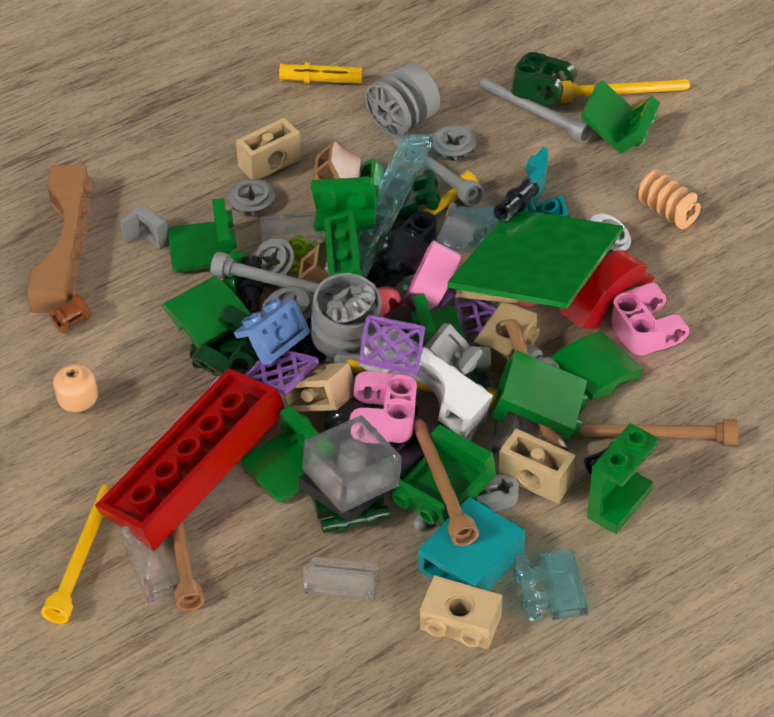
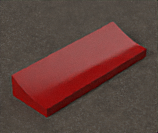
[95,368,284,552]

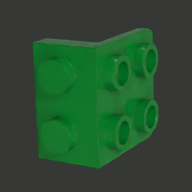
[581,81,660,154]
[168,198,237,273]
[241,405,333,503]

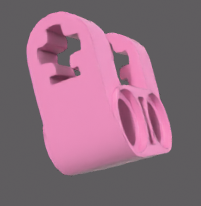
[403,240,462,310]
[611,283,690,355]
[348,371,417,443]

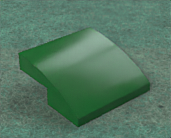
[162,276,252,349]
[551,331,644,400]

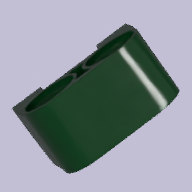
[511,52,577,105]
[192,305,260,377]

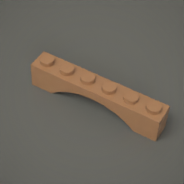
[298,141,361,284]
[27,165,94,313]

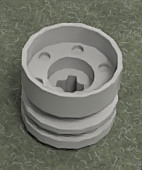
[365,62,440,137]
[310,273,382,358]

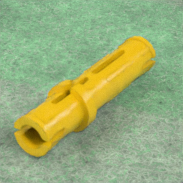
[279,62,363,85]

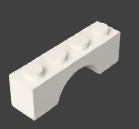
[359,325,493,438]

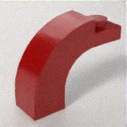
[559,250,655,329]

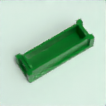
[324,210,364,277]

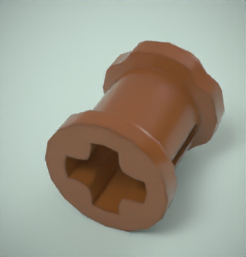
[49,294,91,333]

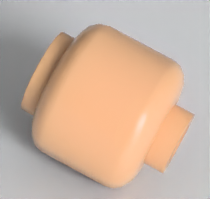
[53,364,98,412]

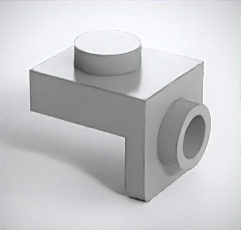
[120,205,169,249]
[425,323,483,375]

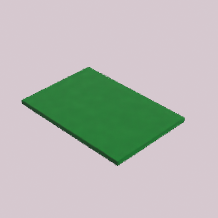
[447,210,623,309]

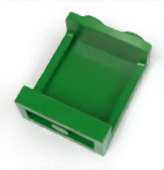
[490,350,588,442]
[587,423,659,534]
[389,424,497,527]

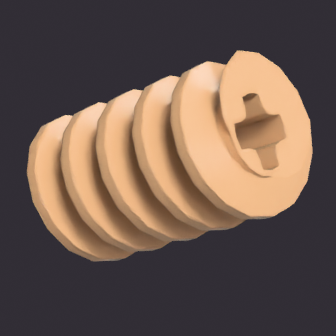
[636,169,701,229]

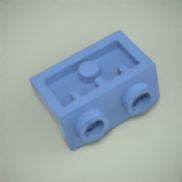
[234,298,311,365]

